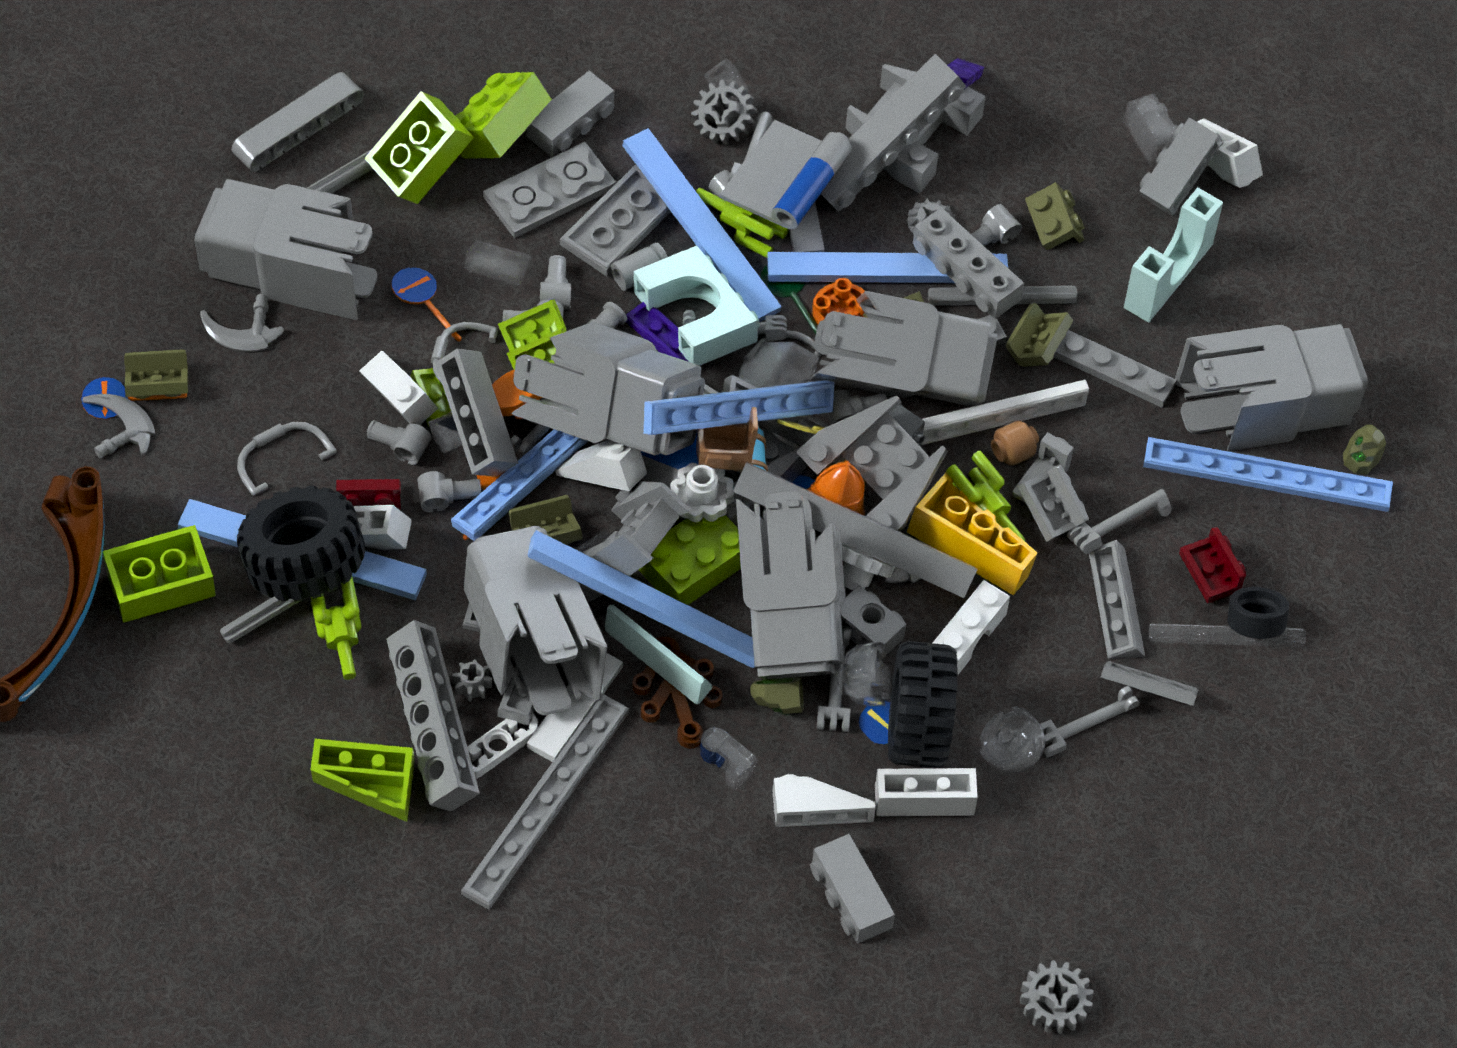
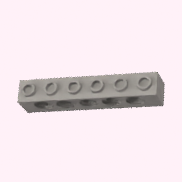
[386,620,480,811]

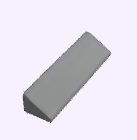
[1089,540,1145,659]

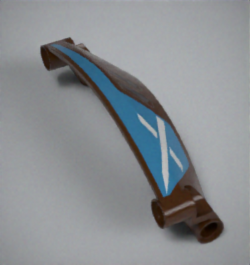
[0,466,105,722]

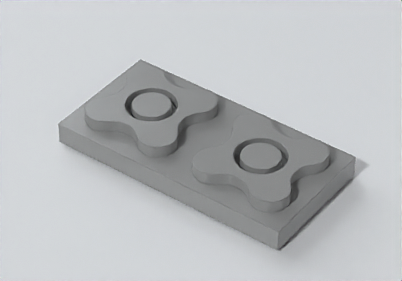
[483,142,616,238]
[560,164,671,276]

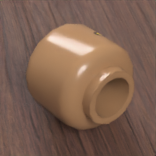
[991,420,1039,466]

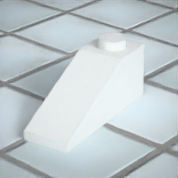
[1197,118,1263,188]
[360,350,438,425]
[555,440,647,491]
[354,505,412,550]
[773,774,876,827]

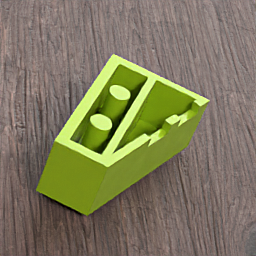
[310,739,415,822]

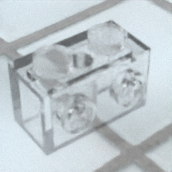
[1124,93,1178,166]

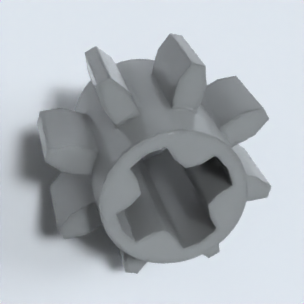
[452,659,492,702]

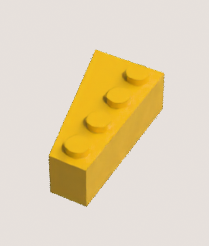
[907,473,1037,595]

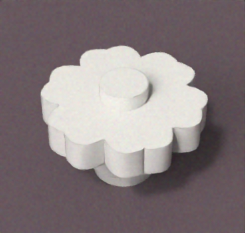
[670,463,734,522]
[841,542,895,590]

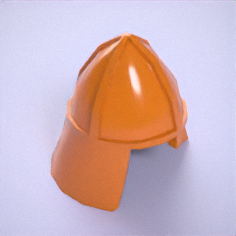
[807,460,865,516]

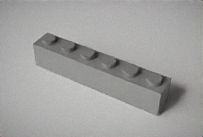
[821,54,966,211]

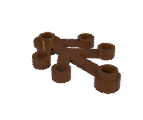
[632,637,723,749]

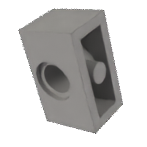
[840,585,906,662]

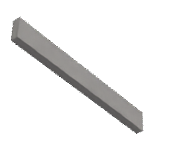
[733,462,978,598]
[461,693,629,910]

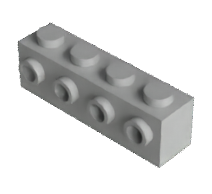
[913,208,1024,319]
[435,348,518,477]

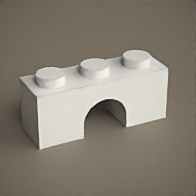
[933,580,1010,676]

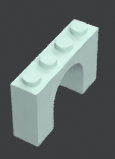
[1124,187,1223,323]
[633,246,760,365]

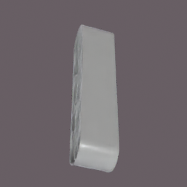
[232,72,364,172]

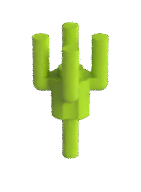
[696,187,789,258]
[946,451,1025,541]
[311,577,362,680]

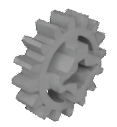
[692,80,757,145]
[1020,960,1094,1034]

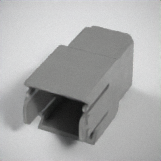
[195,179,378,320]
[810,291,997,406]
[512,322,705,455]
[1175,324,1368,451]
[736,491,845,679]
[464,526,607,715]

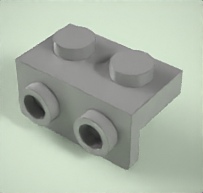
[1017,464,1089,542]

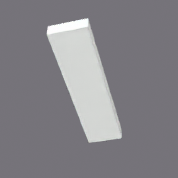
[527,653,623,762]

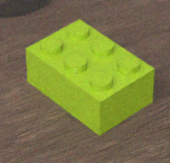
[455,72,552,158]
[364,91,474,204]
[639,515,741,605]
[103,525,216,623]

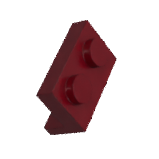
[336,479,401,510]
[1179,527,1246,604]

